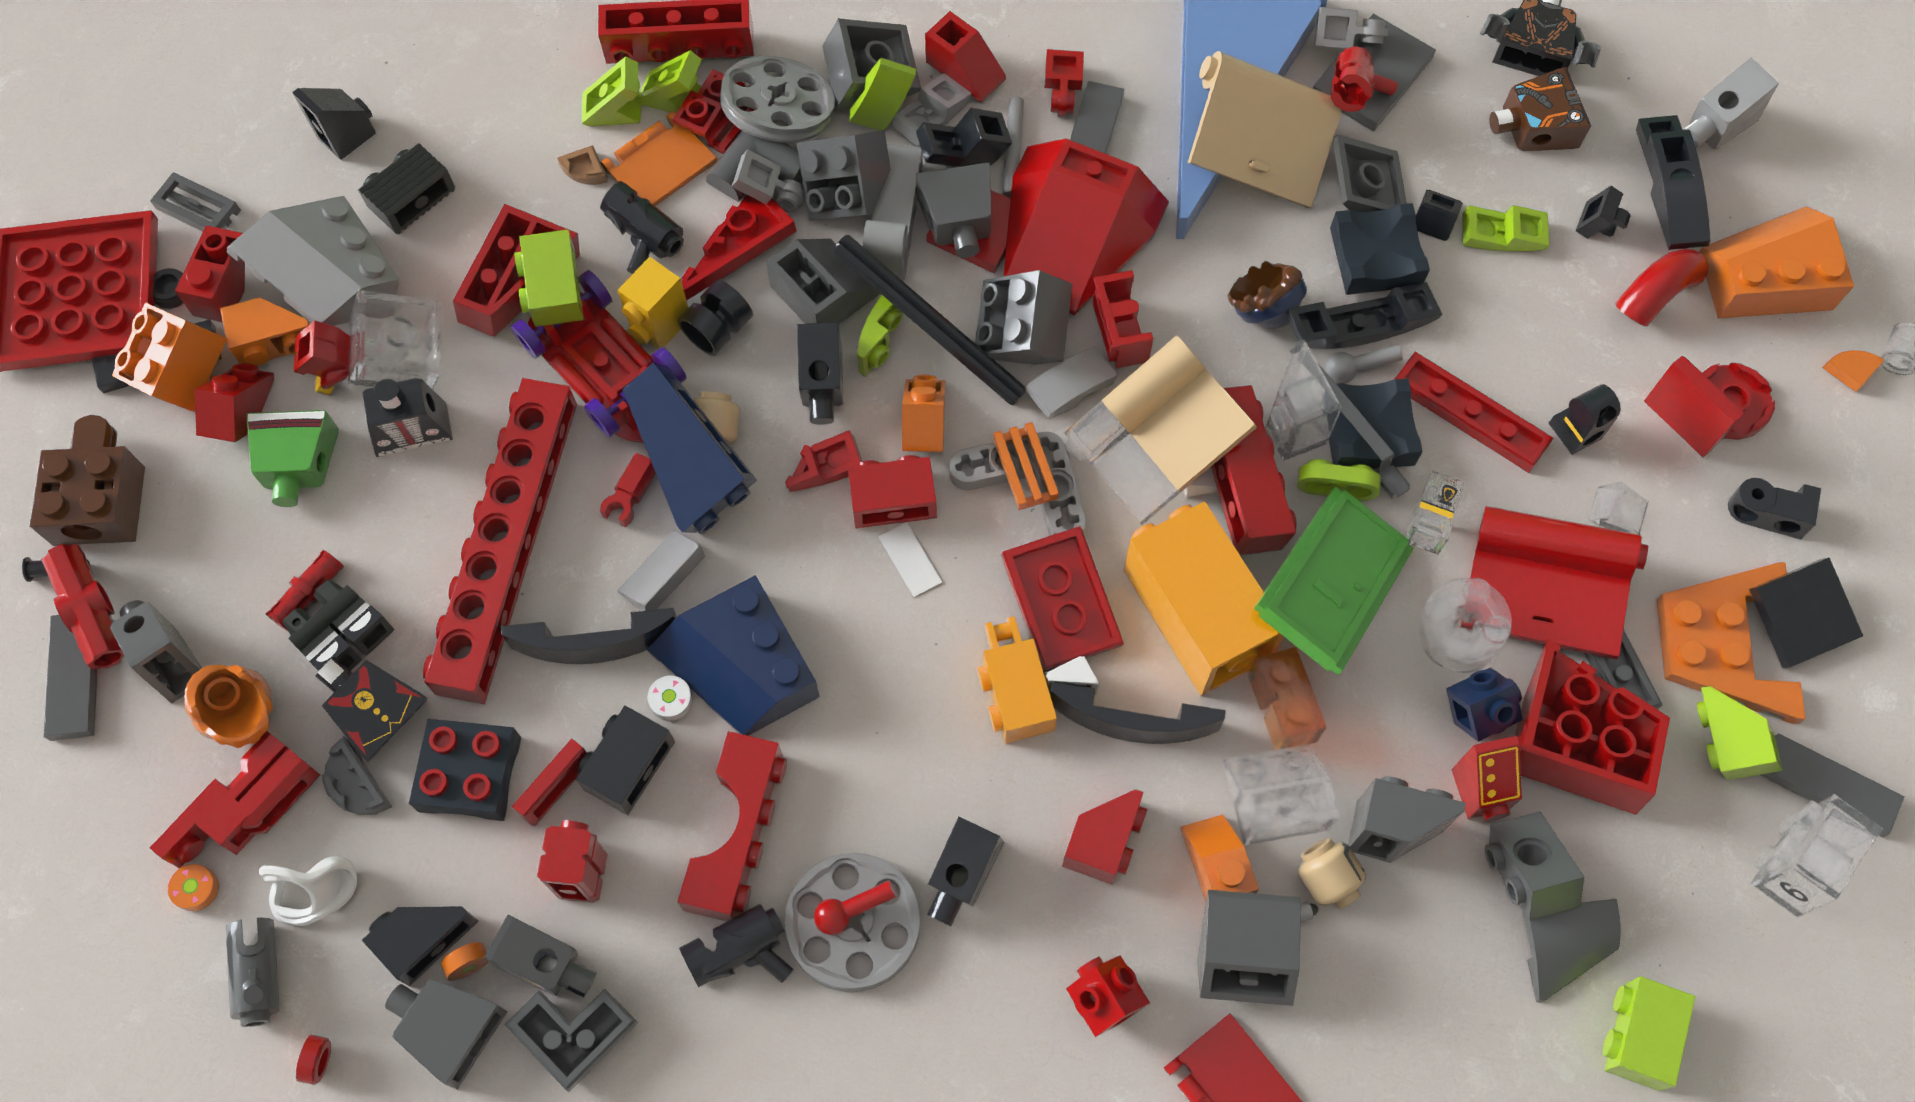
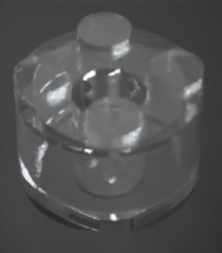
[1419,578,1512,673]

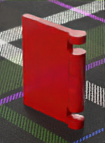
[1164,1013,1302,1102]

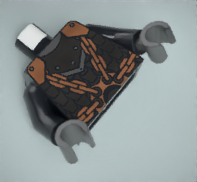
[1480,0,1601,76]

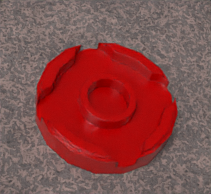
[1702,363,1775,440]

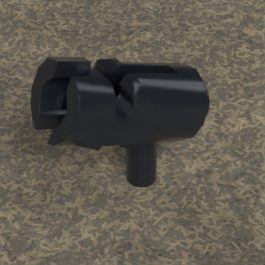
[600,181,684,274]
[679,904,794,987]

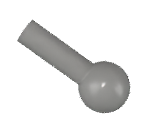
[1325,345,1403,383]

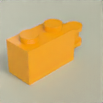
[977,616,1057,744]

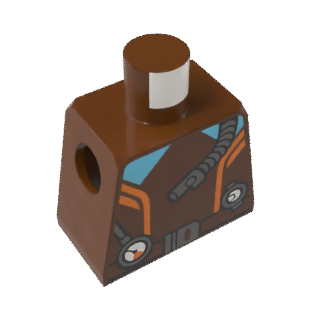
[1489,67,1592,151]

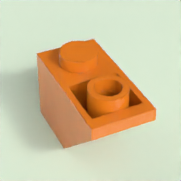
[220,297,310,366]
[902,374,946,452]

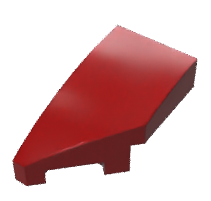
[785,430,863,492]

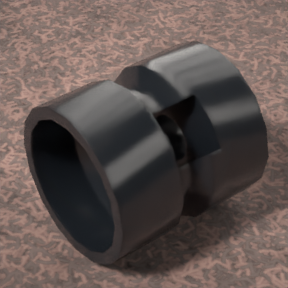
[677,280,753,356]

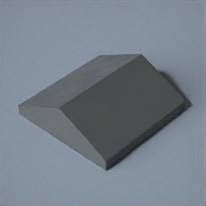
[1333,135,1407,212]

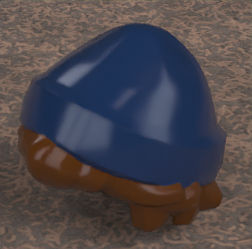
[1227,261,1307,329]

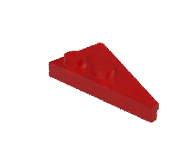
[681,194,797,301]

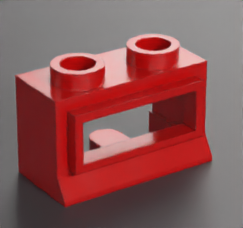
[1092,270,1153,369]

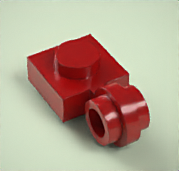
[1044,49,1084,117]

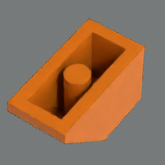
[1180,814,1259,902]

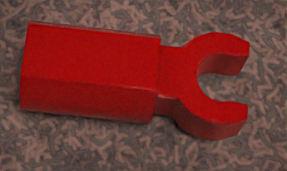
[600,453,656,528]

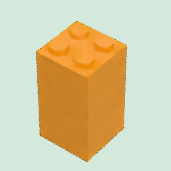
[1124,501,1284,696]

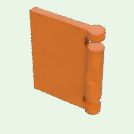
[600,111,717,206]

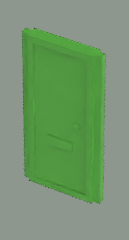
[1254,486,1414,675]

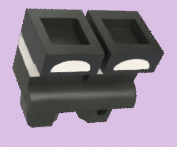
[283,580,395,671]

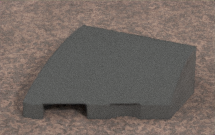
[1522,899,1621,1002]

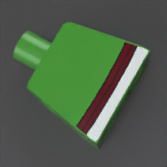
[247,410,339,507]

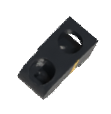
[1549,384,1621,455]
[1728,478,1821,540]

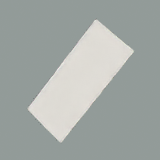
[878,522,942,597]

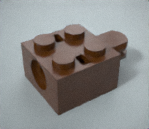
[29,415,145,546]

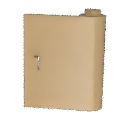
[1187,51,1342,208]

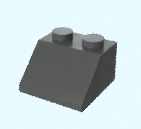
[822,18,921,110]

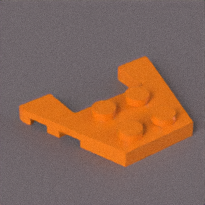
[1657,562,1806,724]

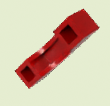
[677,731,787,921]

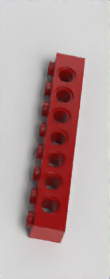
[423,378,577,705]

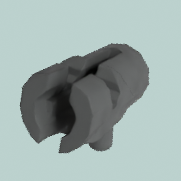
[226,917,279,1027]

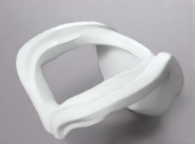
[259,856,357,926]

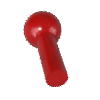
[814,880,897,935]

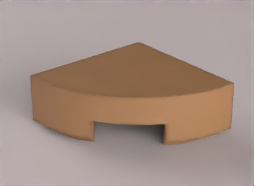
[557,145,608,185]

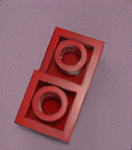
[672,69,746,138]

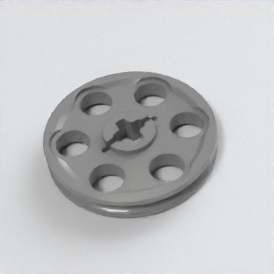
[720,56,835,143]
[784,853,920,992]

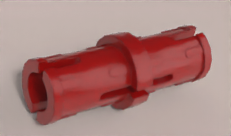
[265,550,344,631]

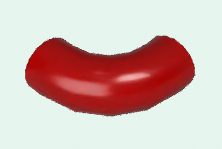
[1615,249,1708,327]

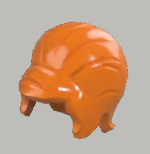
[185,664,273,749]

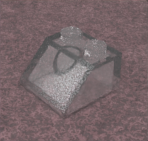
[1265,340,1342,461]

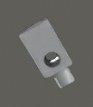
[1683,58,1779,149]

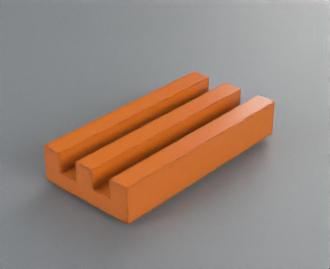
[993,422,1059,510]

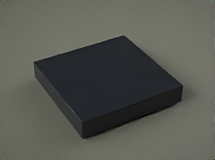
[1749,557,1863,668]

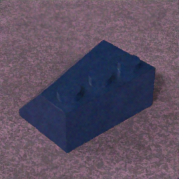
[647,575,820,736]

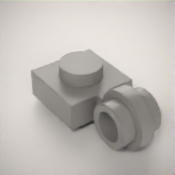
[1314,7,1389,48]
[732,149,805,212]

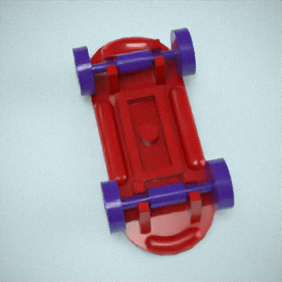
[511,270,687,443]

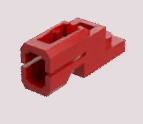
[150,731,320,868]

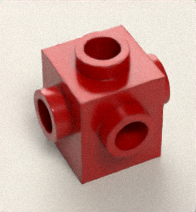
[1066,955,1150,1037]

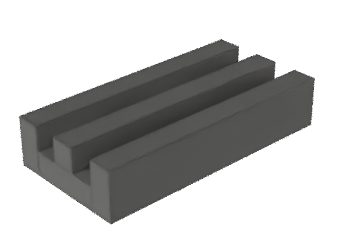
[150,172,241,232]

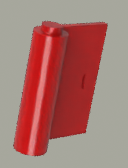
[1461,506,1649,660]

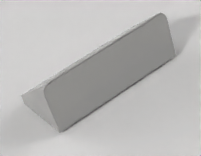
[617,530,705,611]

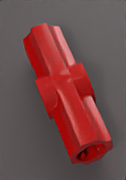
[41,544,124,670]

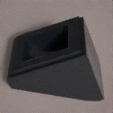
[1416,189,1463,241]

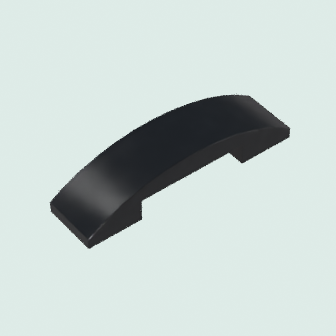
[1286,282,1442,349]
[501,608,677,664]
[1050,682,1226,744]

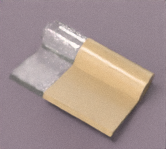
[1064,335,1257,525]

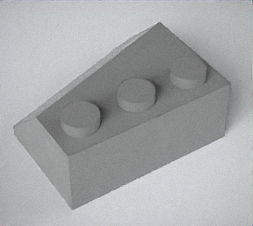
[227,196,399,326]

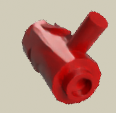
[1331,46,1398,112]

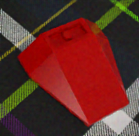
[1003,138,1169,315]

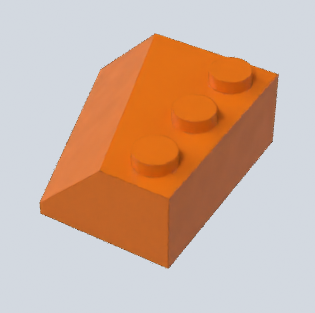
[1699,206,1854,319]

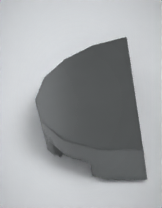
[322,736,392,815]

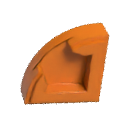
[1822,350,1884,392]

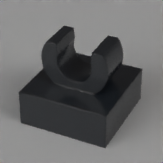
[1576,186,1631,239]

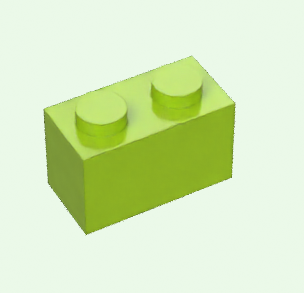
[514,230,584,327]
[1602,976,1696,1091]

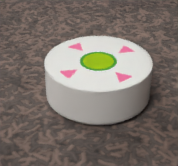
[647,675,693,721]

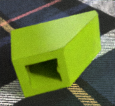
[1697,686,1783,780]

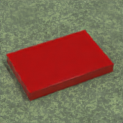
[1001,526,1124,673]

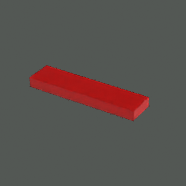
[1395,351,1554,473]

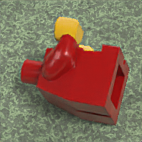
[294,321,368,395]

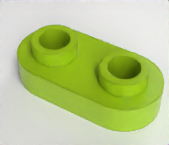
[1297,459,1381,501]

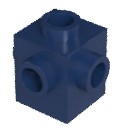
[1446,667,1523,742]

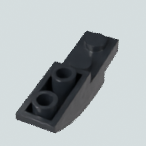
[1636,115,1711,250]

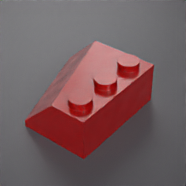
[1515,638,1670,815]

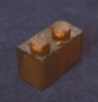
[1248,647,1327,754]

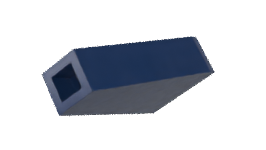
[622,362,757,534]

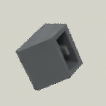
[797,130,891,221]
[766,238,880,324]
[975,270,1073,365]
[1348,776,1466,863]
[1197,890,1301,1006]

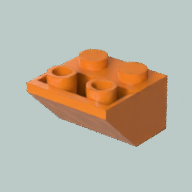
[112,303,228,412]

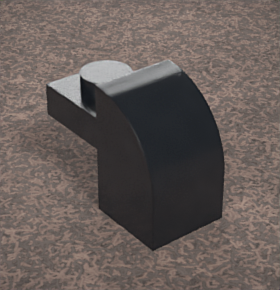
[916,108,1012,169]

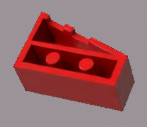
[453,204,580,337]

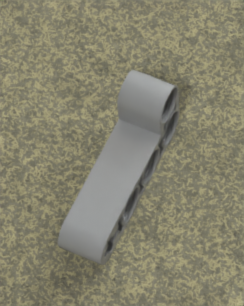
[863,144,923,280]

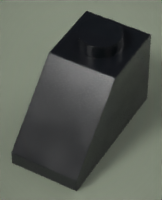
[292,88,376,160]
[362,906,479,986]

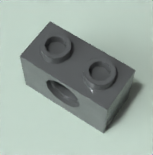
[1485,811,1585,921]

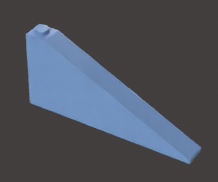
[1176,0,1327,239]

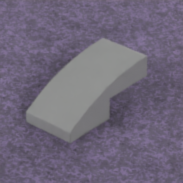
[891,73,972,147]
[1026,346,1118,419]

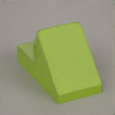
[636,50,702,113]
[582,56,641,126]

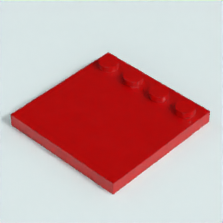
[0,210,158,372]

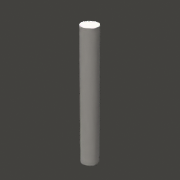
[1002,96,1024,199]

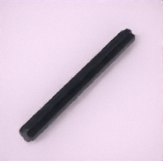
[834,235,1026,405]

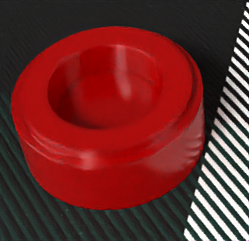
[296,1034,331,1085]

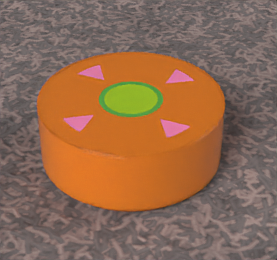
[168,864,219,911]
[441,942,489,981]

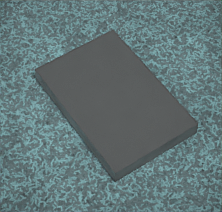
[1313,13,1436,131]

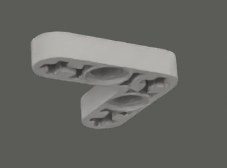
[949,432,1086,536]

